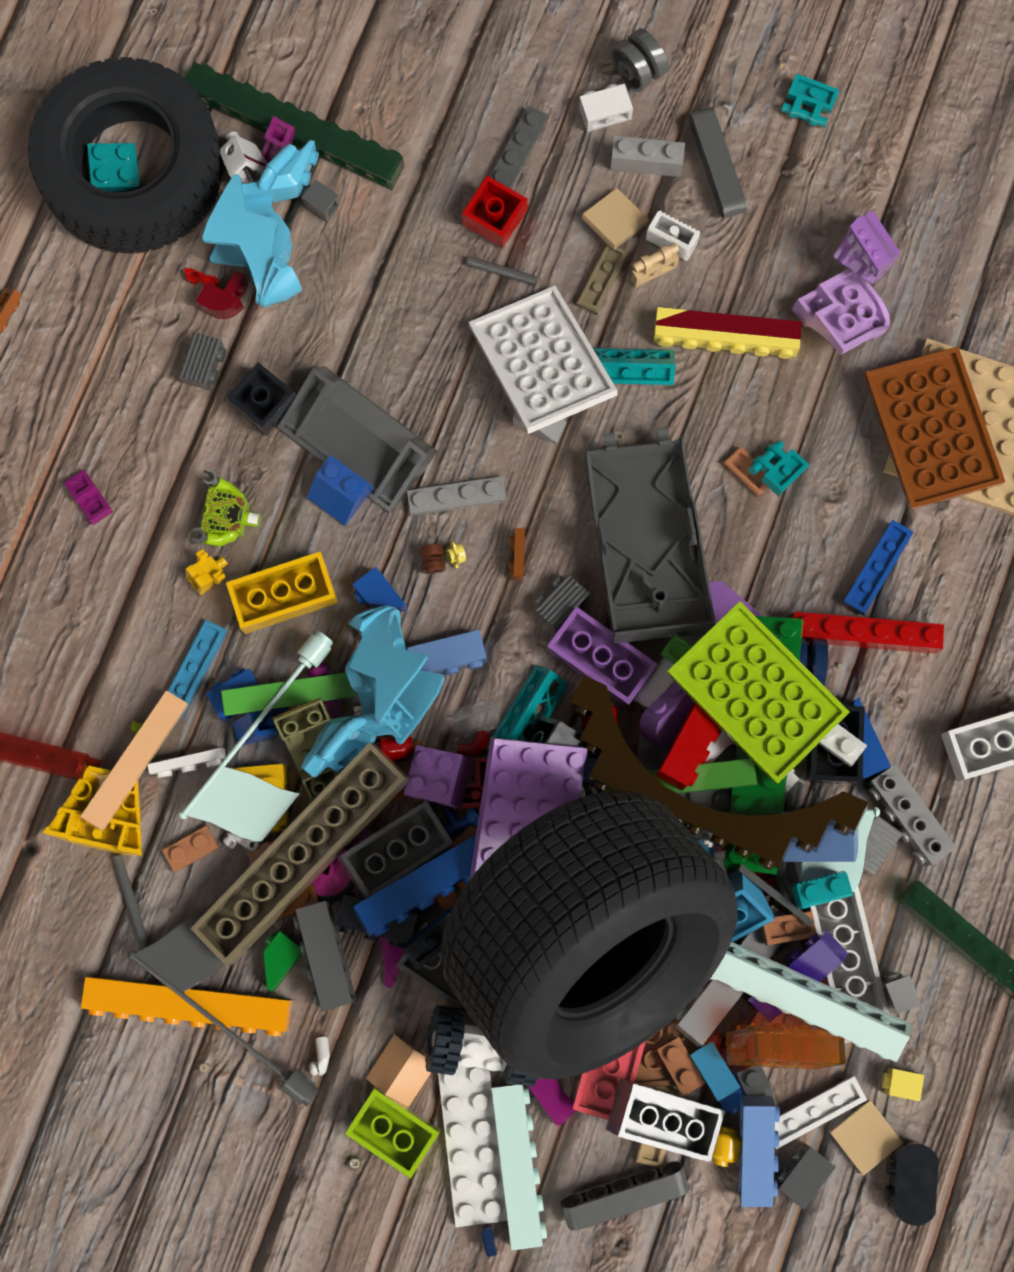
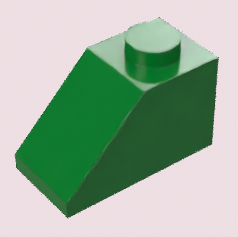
[263,931,303,992]

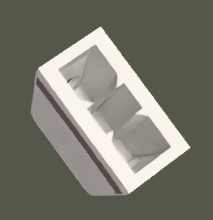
[220,132,268,184]

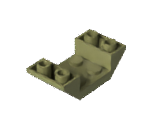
[273,698,339,801]

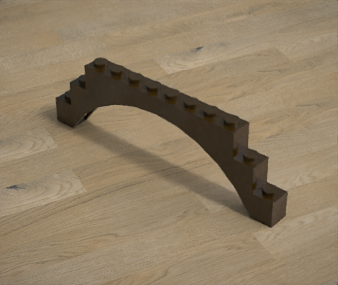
[571,675,868,870]

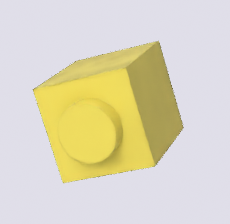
[881,1067,924,1101]

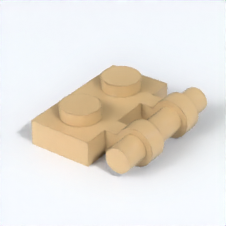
[631,243,679,288]

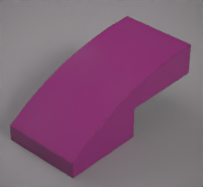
[261,116,295,163]
[64,469,113,525]

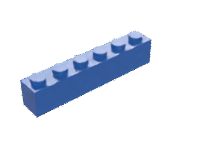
[353,835,476,937]

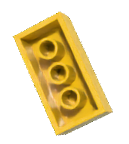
[226,551,338,634]

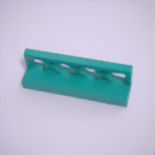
[593,348,676,385]
[486,664,569,751]

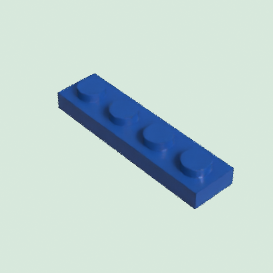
[842,520,914,616]

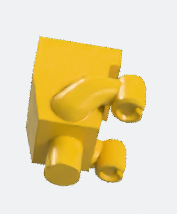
[185,548,228,596]

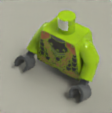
[189,469,261,547]

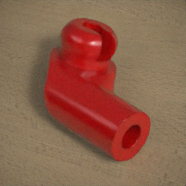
[456,731,490,756]

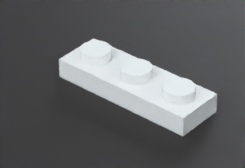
[147,748,227,779]

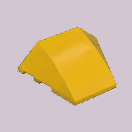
[43,766,142,856]

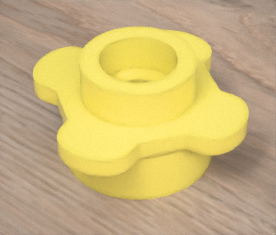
[445,541,466,569]

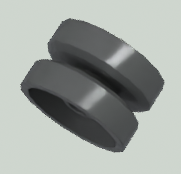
[611,28,669,92]

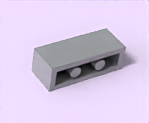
[610,136,685,177]

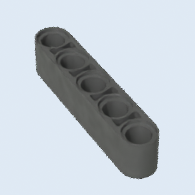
[689,107,747,218]
[560,1161,689,1231]

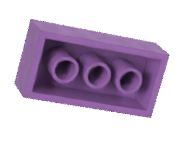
[547,607,658,708]

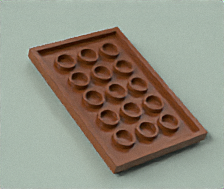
[864,346,1006,511]

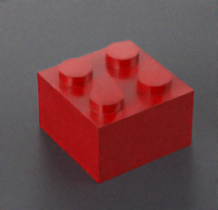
[462,176,528,248]

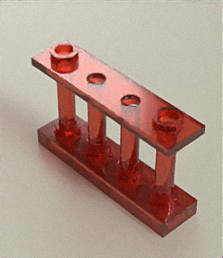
[0,732,102,780]

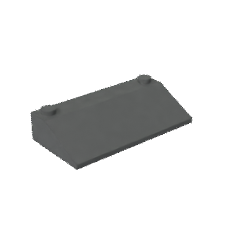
[278,366,438,513]

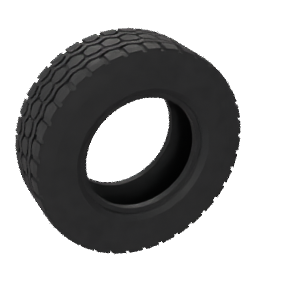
[28,57,223,254]

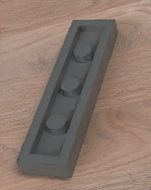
[490,106,549,189]

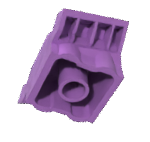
[833,210,900,284]

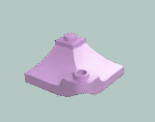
[791,268,890,355]

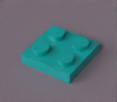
[87,143,139,191]

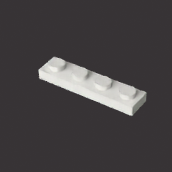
[774,1076,867,1149]

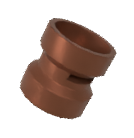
[419,544,446,574]

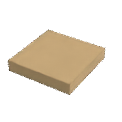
[582,188,649,250]
[829,1100,903,1176]

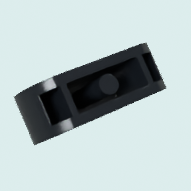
[885,1141,939,1226]

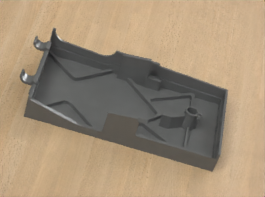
[585,427,716,644]

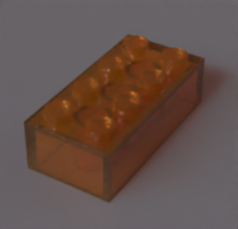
[726,1022,846,1070]

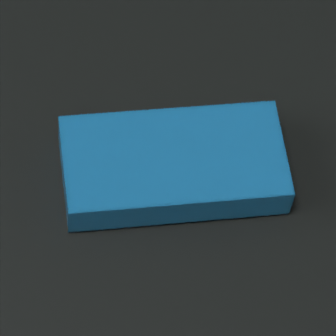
[690,1042,740,1102]

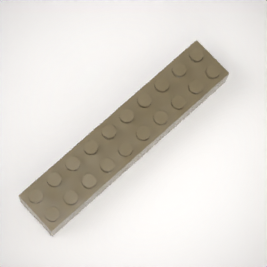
[190,742,411,966]

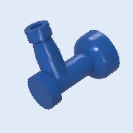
[441,805,479,838]

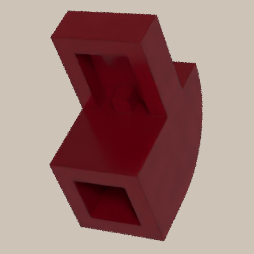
[195,270,248,319]

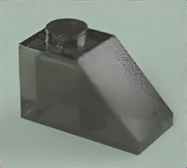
[715,992,758,1044]

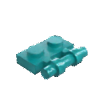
[781,73,840,128]
[748,440,810,497]

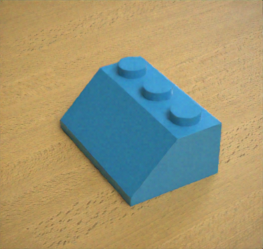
[728,871,774,942]

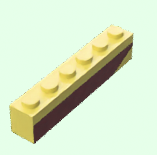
[653,307,802,359]

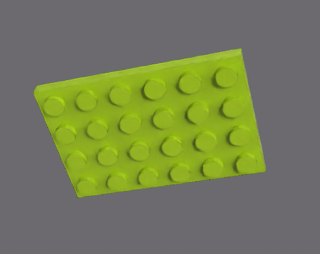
[666,601,849,785]

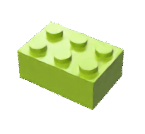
[345,1087,441,1179]

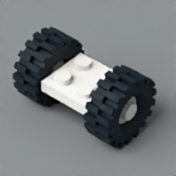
[425,1005,538,1087]

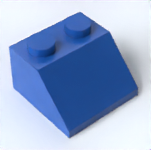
[307,455,374,526]

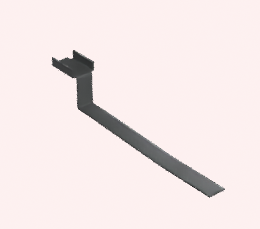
[715,858,814,928]

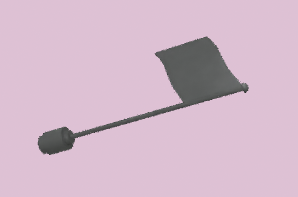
[127,911,320,1107]

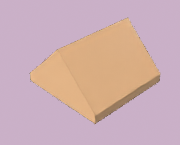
[366,1034,431,1107]

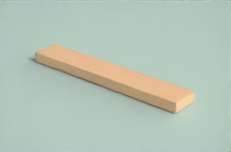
[80,691,188,831]

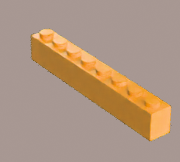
[81,977,292,1036]

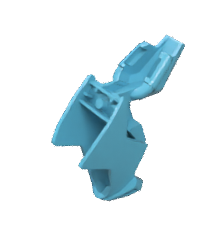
[202,140,319,308]
[301,605,445,778]

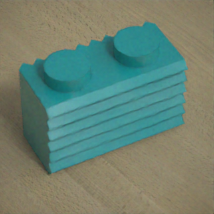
[791,871,853,909]

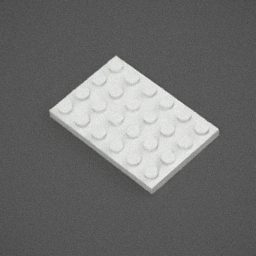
[469,286,617,434]

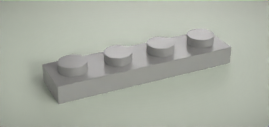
[407,476,507,516]

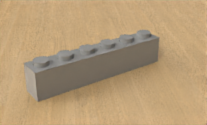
[673,905,785,1046]

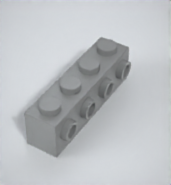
[867,764,957,866]

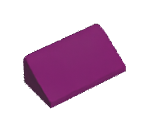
[528,1078,576,1127]

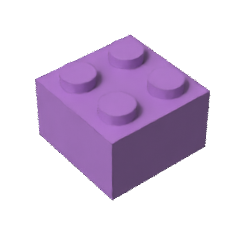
[404,745,472,809]

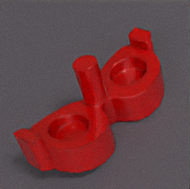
[184,267,220,287]

